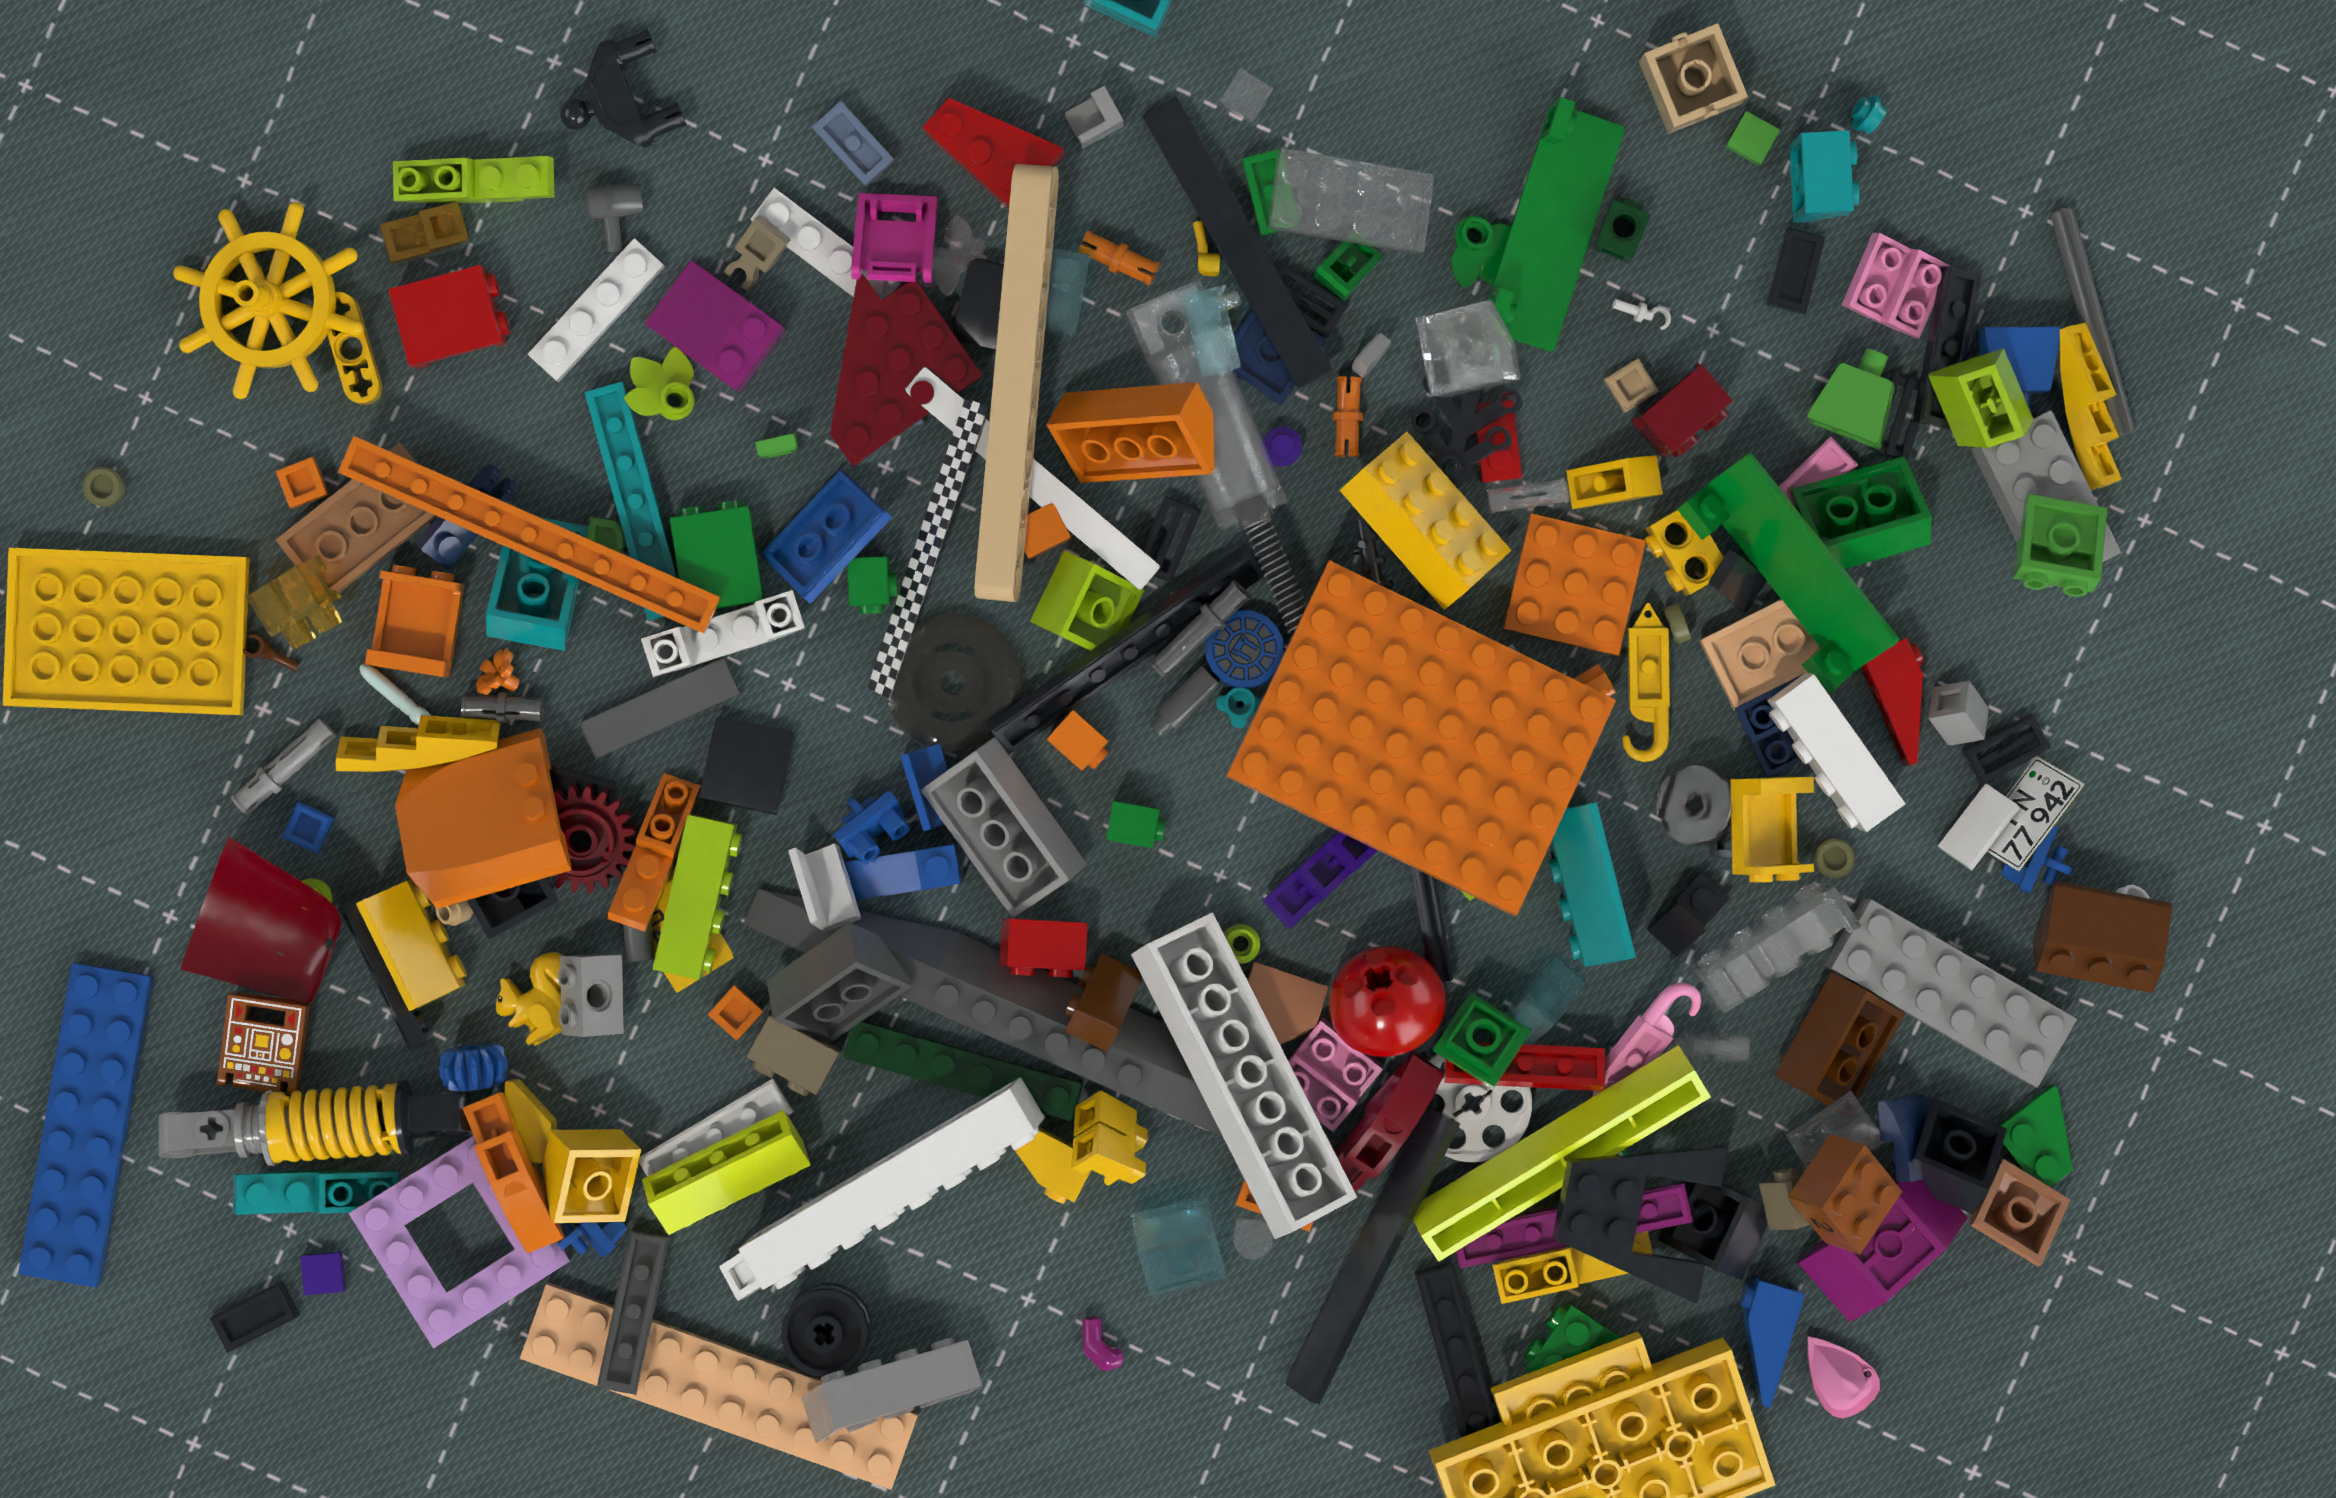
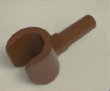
[243,634,300,672]

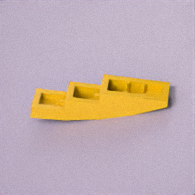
[2059,323,2122,490]
[336,715,500,772]

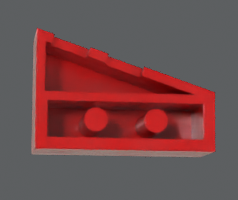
[922,98,1065,210]

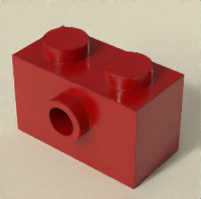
[999,918,1088,978]

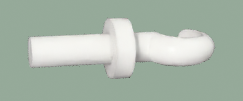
[1612,299,1671,330]

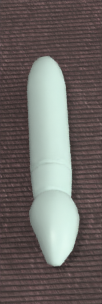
[359,664,431,725]

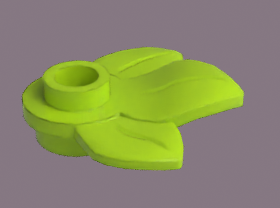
[624,347,695,420]

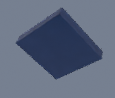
[1216,309,1326,406]

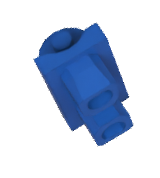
[833,790,910,864]
[2001,826,2073,894]
[557,1222,627,1258]

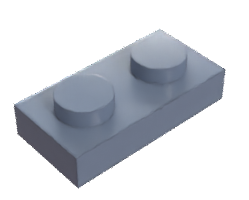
[812,101,895,187]

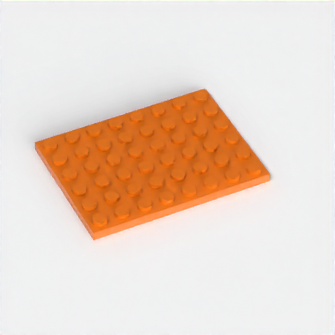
[1226,560,1616,916]

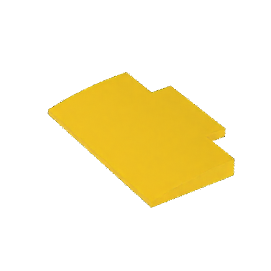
[1428,1332,1775,1498]

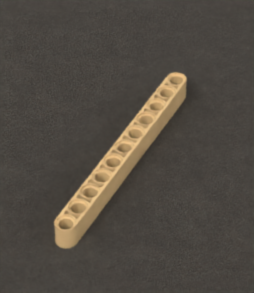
[974,164,1059,602]

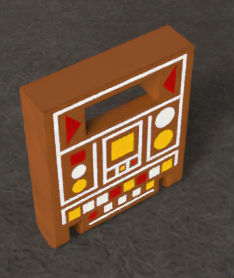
[217,991,311,1096]

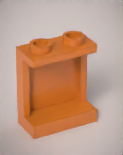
[365,564,465,678]

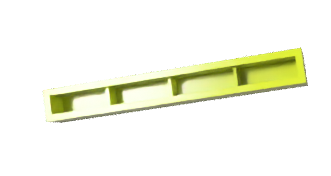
[1413,1045,1711,1262]

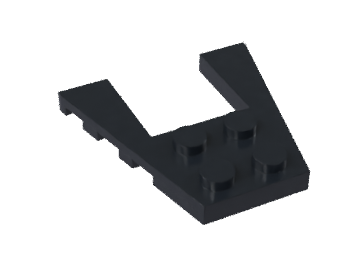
[1552,1145,1729,1303]

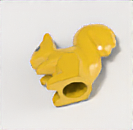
[496,952,565,1046]

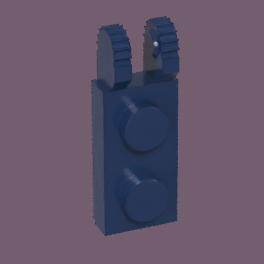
[416,464,517,570]

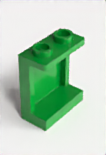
[670,500,766,609]

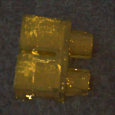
[246,555,342,650]

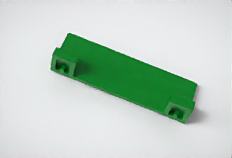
[1479,97,1625,352]
[1677,453,1899,694]

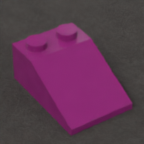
[644,260,787,394]

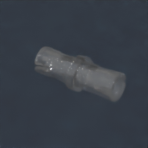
[1487,478,1569,514]

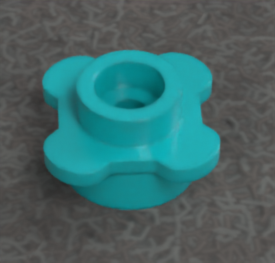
[1216,688,1262,728]

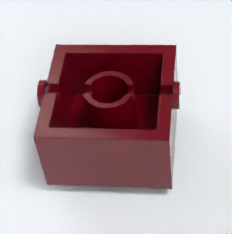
[1631,363,1733,459]

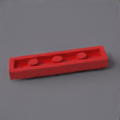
[1444,1042,1605,1091]

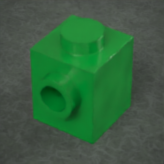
[847,556,898,614]

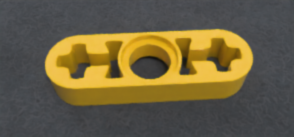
[327,292,383,405]

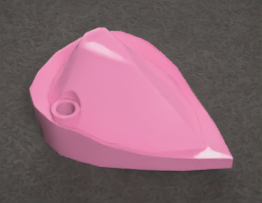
[1807,1335,1880,1419]

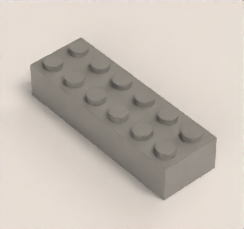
[1824,898,2077,1088]

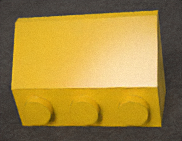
[356,880,467,1011]

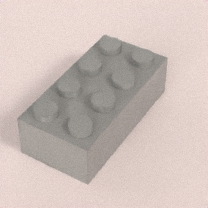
[1971,410,2121,590]

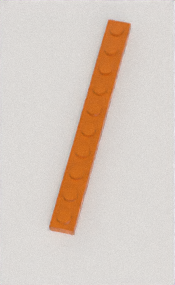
[338,436,721,634]

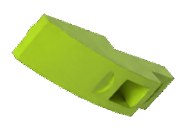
[393,156,554,203]

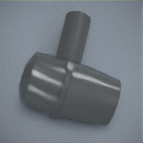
[585,183,643,252]

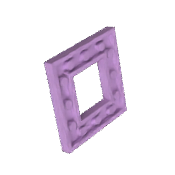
[349,1136,570,1348]

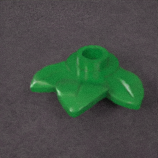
[1451,215,1511,288]

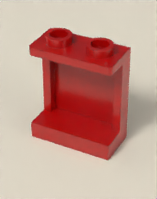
[388,265,510,370]

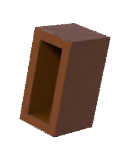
[1065,954,1143,1052]

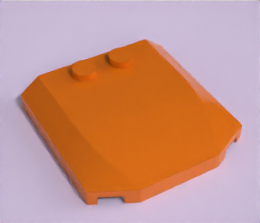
[395,728,572,909]

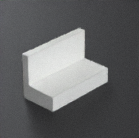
[788,843,861,933]

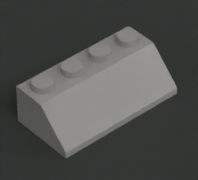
[920,737,1087,918]

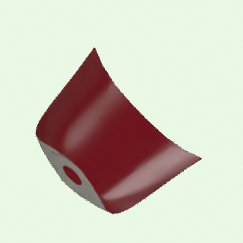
[180,836,341,1003]

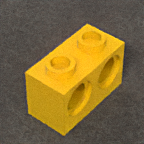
[1645,510,1724,596]

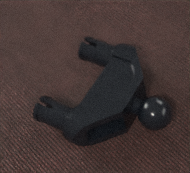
[560,29,687,148]

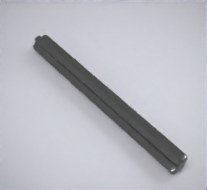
[2051,207,2135,436]

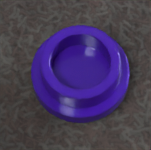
[1262,427,1302,467]

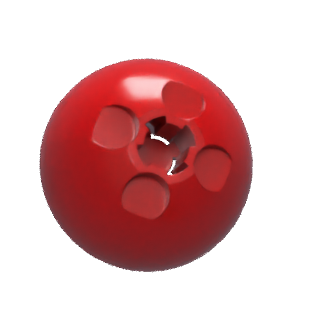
[1329,945,1446,1057]

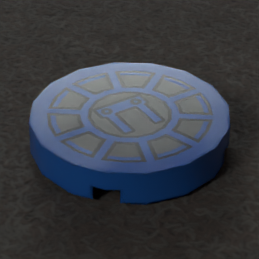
[1206,610,1284,689]

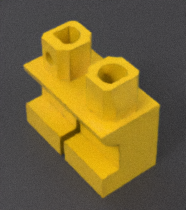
[1071,1090,1148,1186]

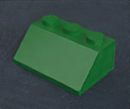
[1791,456,1932,569]

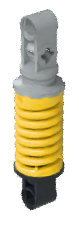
[158,1080,472,1166]

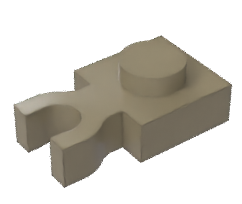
[724,215,791,291]

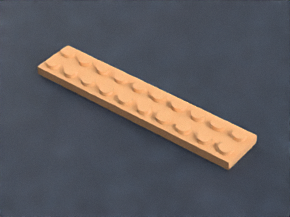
[520,1282,919,1490]

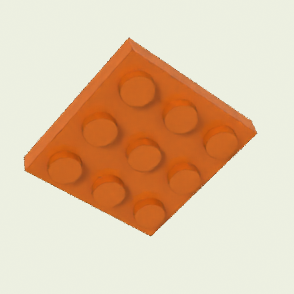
[1503,513,1646,656]

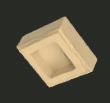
[1603,359,1659,413]

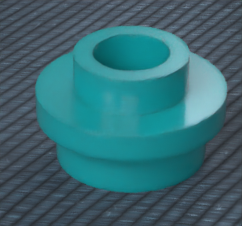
[1850,95,1887,134]

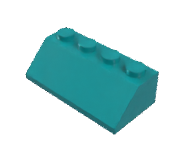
[1548,801,1636,967]

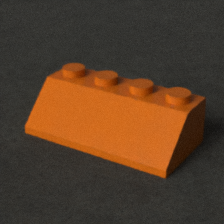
[1046,382,1215,483]

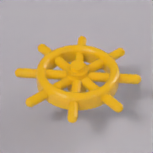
[173,202,364,399]

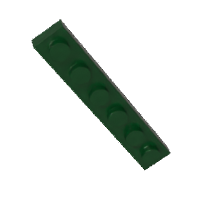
[843,1021,1082,1122]

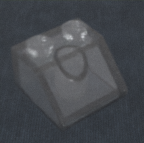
[1416,300,1521,397]

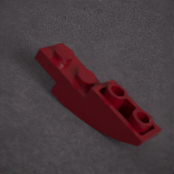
[1335,1051,1444,1193]

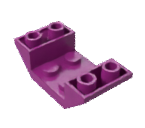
[1797,1175,1968,1322]

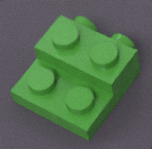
[2013,494,2107,597]

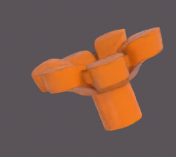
[476,648,520,695]

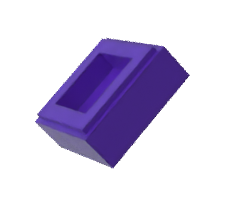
[300,1251,346,1295]

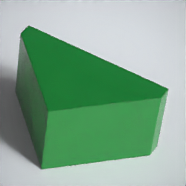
[1314,231,1384,301]

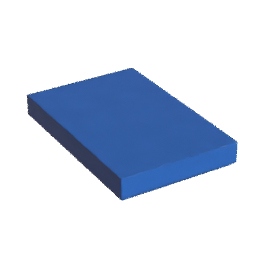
[760,469,892,604]

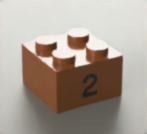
[1787,1134,1903,1255]

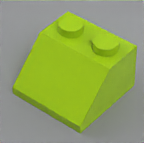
[1030,550,1144,651]

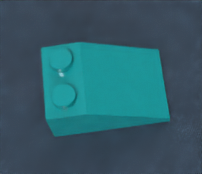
[486,517,588,651]

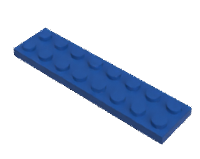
[18,962,154,1288]

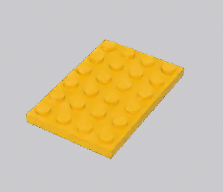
[3,548,250,715]

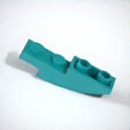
[233,1169,398,1215]

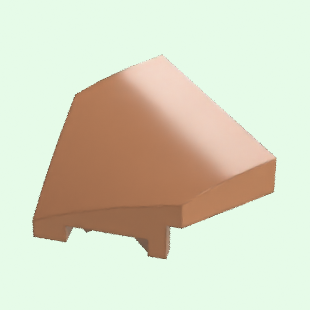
[1247,962,1329,1045]

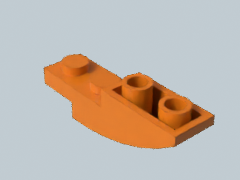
[607,773,701,932]
[463,1092,565,1254]

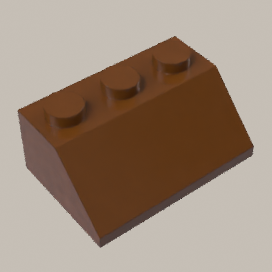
[2032,881,2172,993]
[1774,972,1905,1117]

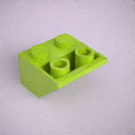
[1928,348,2033,448]

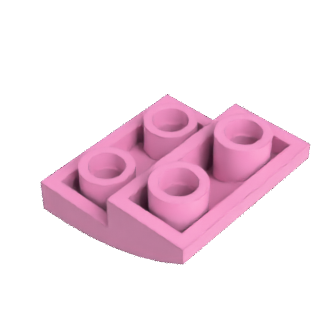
[1842,233,1950,338]
[1288,1017,1384,1132]

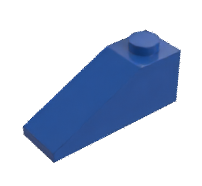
[844,843,963,900]
[1740,1276,1805,1408]

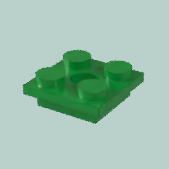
[1433,992,1532,1089]

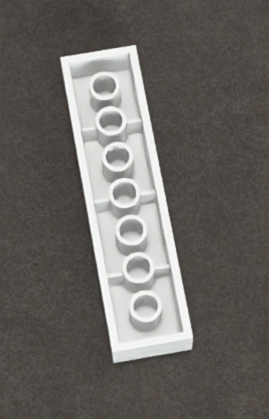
[1131,912,1357,1239]
[738,1077,1045,1290]

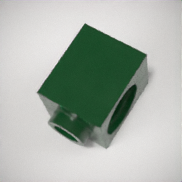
[1592,198,1650,263]

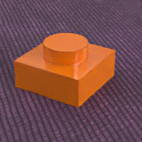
[275,457,330,509]
[708,984,765,1041]

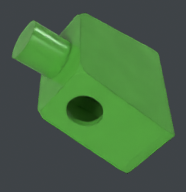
[1807,349,1895,450]

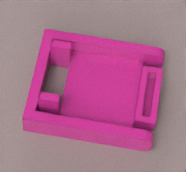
[851,193,938,283]

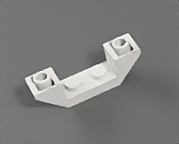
[641,590,805,677]

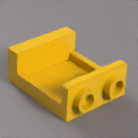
[1731,777,1814,882]

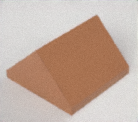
[1970,1159,2070,1267]

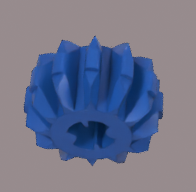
[439,1042,508,1092]

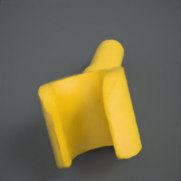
[1193,221,1220,276]

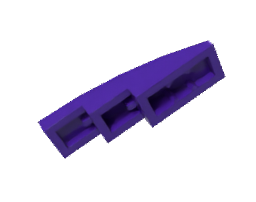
[1262,831,1378,929]

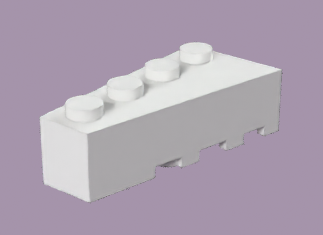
[1767,673,1905,832]

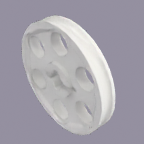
[1429,1054,1532,1162]

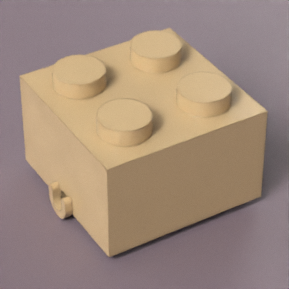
[1639,23,1748,134]

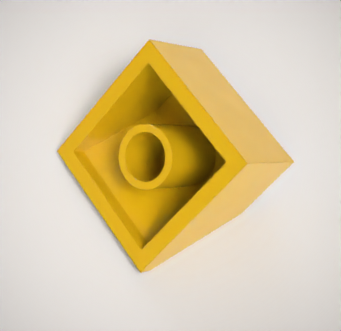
[542,1129,641,1223]

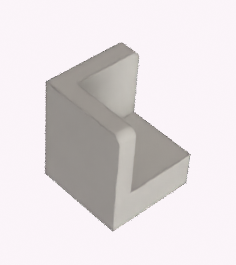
[1065,86,1124,149]
[1928,680,1989,745]

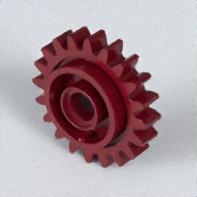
[547,783,637,893]

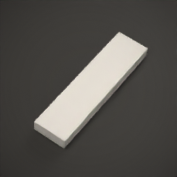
[639,1078,794,1176]

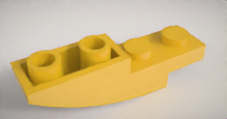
[1492,1231,1653,1304]

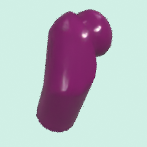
[1082,1317,1124,1371]

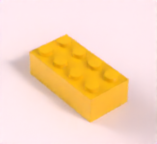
[1339,432,1512,610]

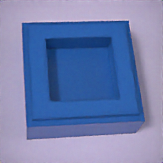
[281,801,336,854]

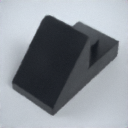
[1647,872,1730,957]

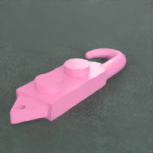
[1592,983,1702,1097]

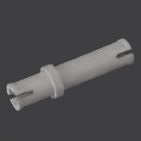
[230,718,337,816]

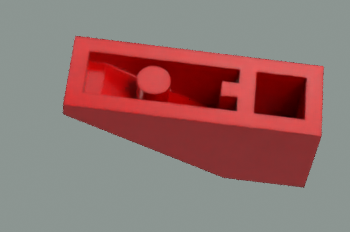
[1861,638,1924,766]

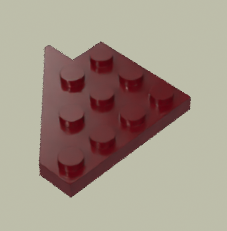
[830,273,983,467]

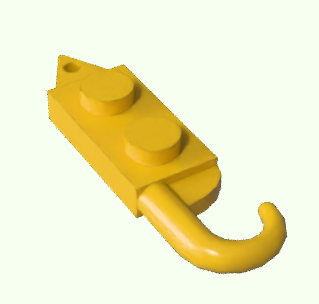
[1622,603,1670,762]

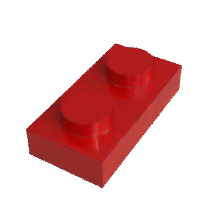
[1476,399,1522,483]

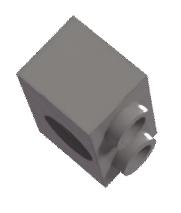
[558,953,624,1037]

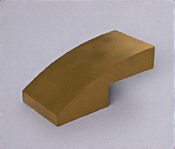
[380,202,469,265]

